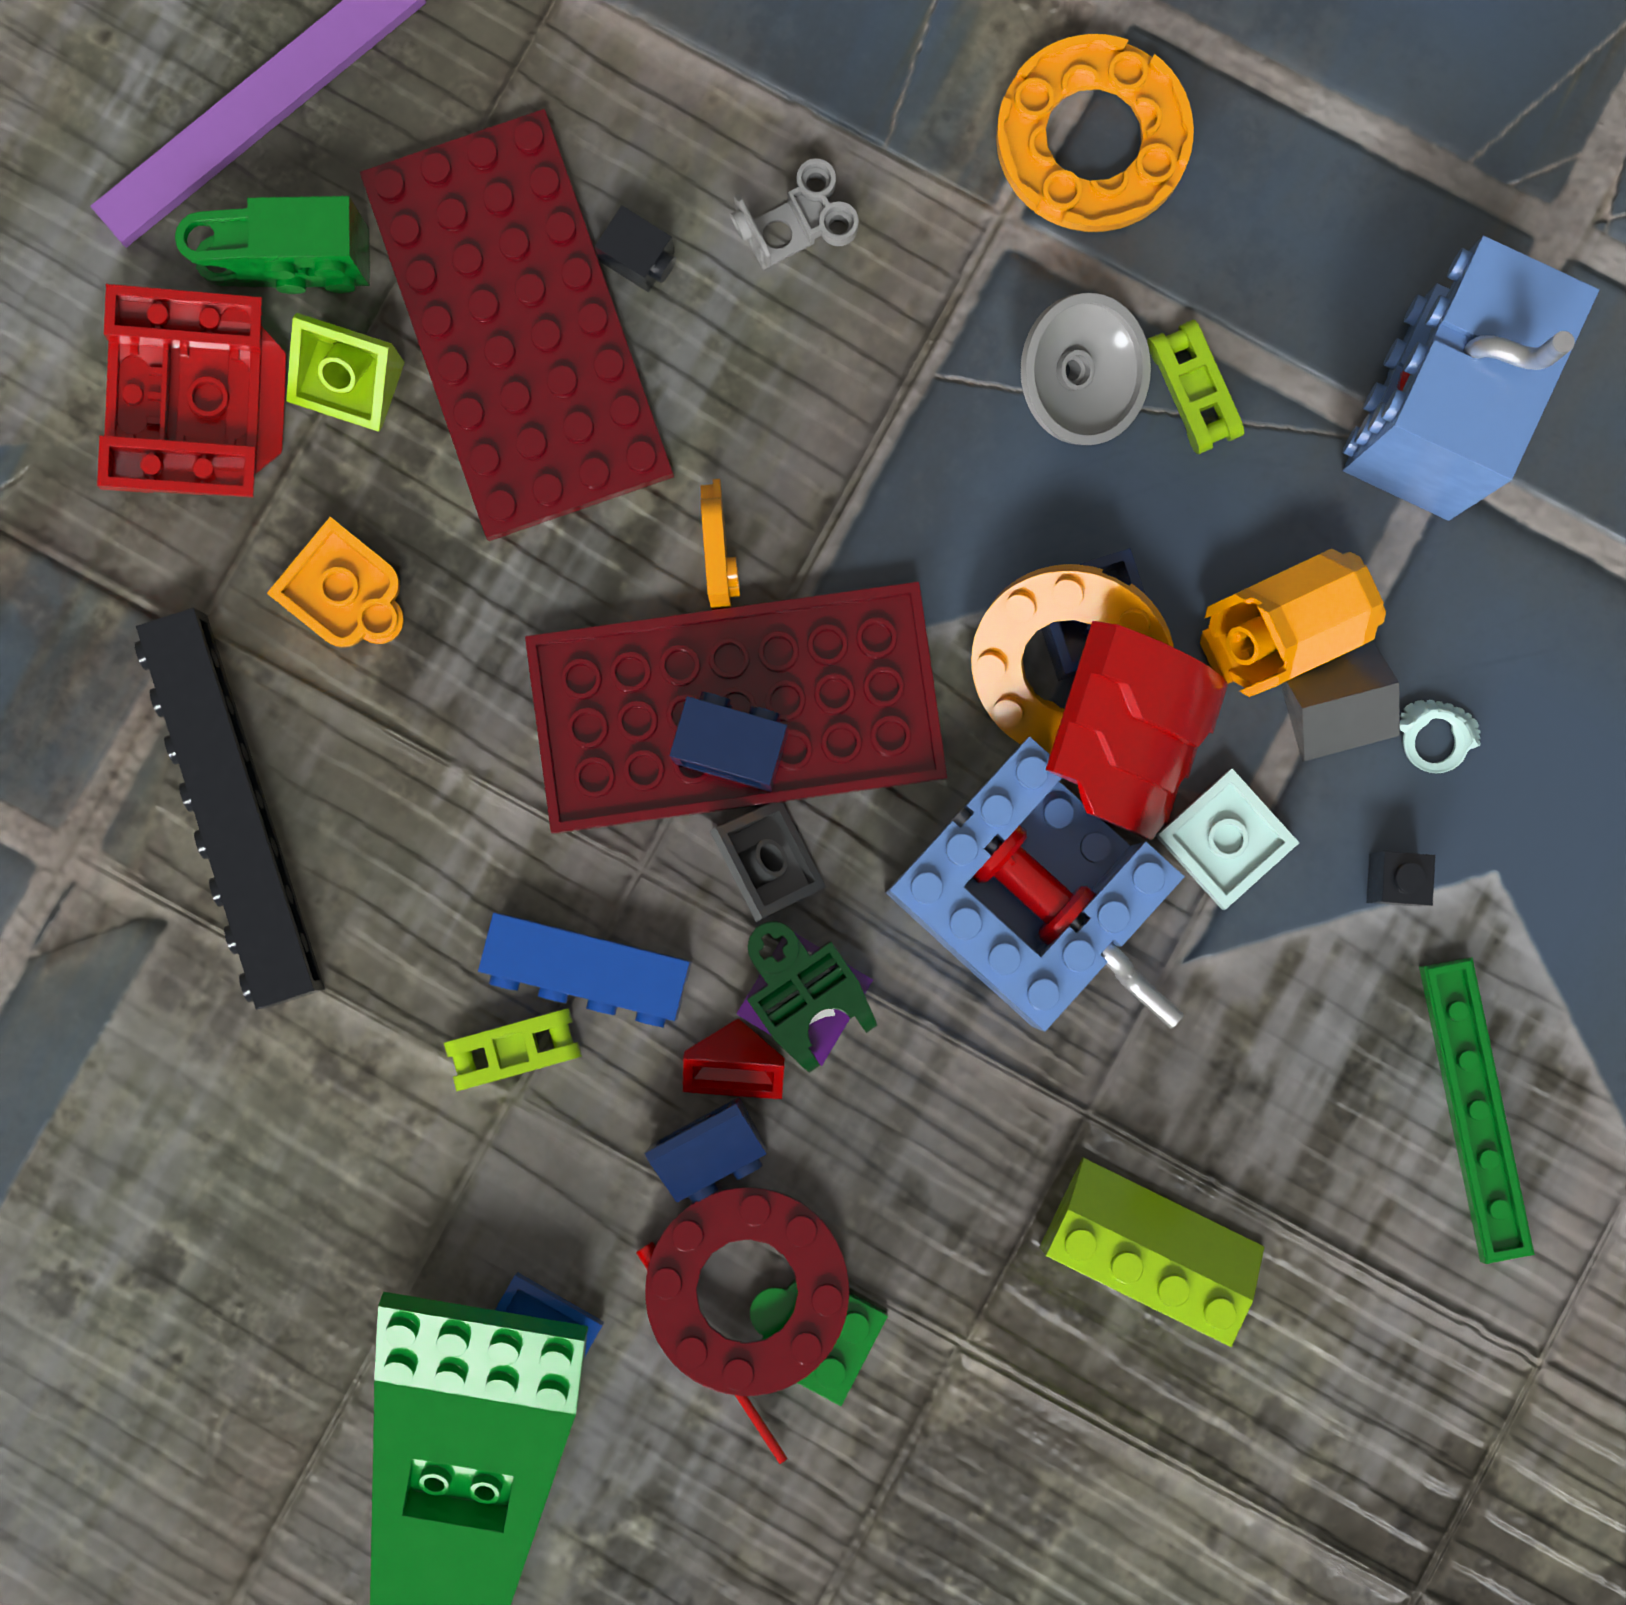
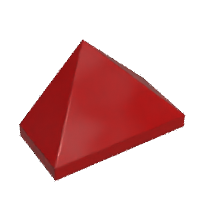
[682,1018,785,1100]

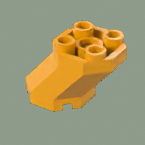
[1200,548,1386,697]

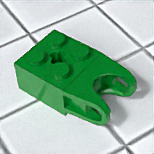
[175,196,370,294]

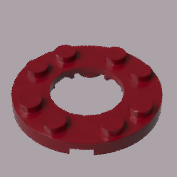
[645,1187,849,1396]

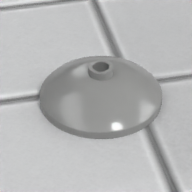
[1021,293,1151,445]

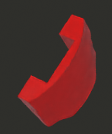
[97,284,287,498]
[1046,621,1228,840]

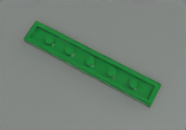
[1419,957,1535,1264]

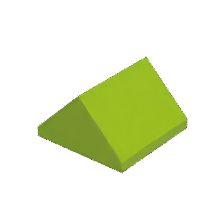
[286,313,405,432]

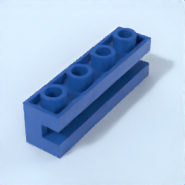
[478,913,692,1028]

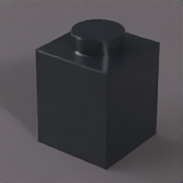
[595,205,676,292]
[1366,851,1435,906]

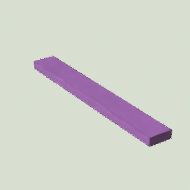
[90,0,426,248]

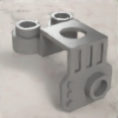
[730,158,859,270]

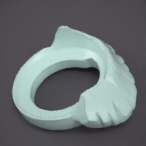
[1400,700,1481,773]

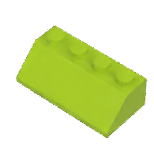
[1039,1157,1264,1347]

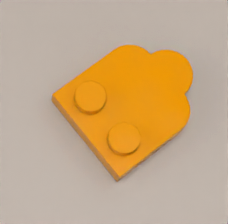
[700,479,740,610]
[267,517,404,648]

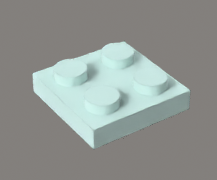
[1156,769,1299,910]

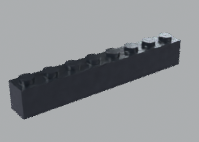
[135,607,325,1010]

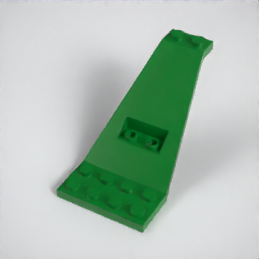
[370,1291,588,1605]

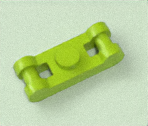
[1147,319,1244,455]
[444,1008,582,1092]

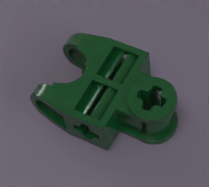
[747,921,878,1073]

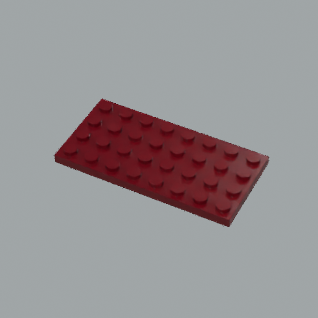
[360,109,674,541]
[525,582,948,834]

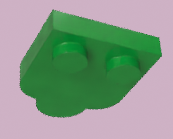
[750,1278,888,1406]

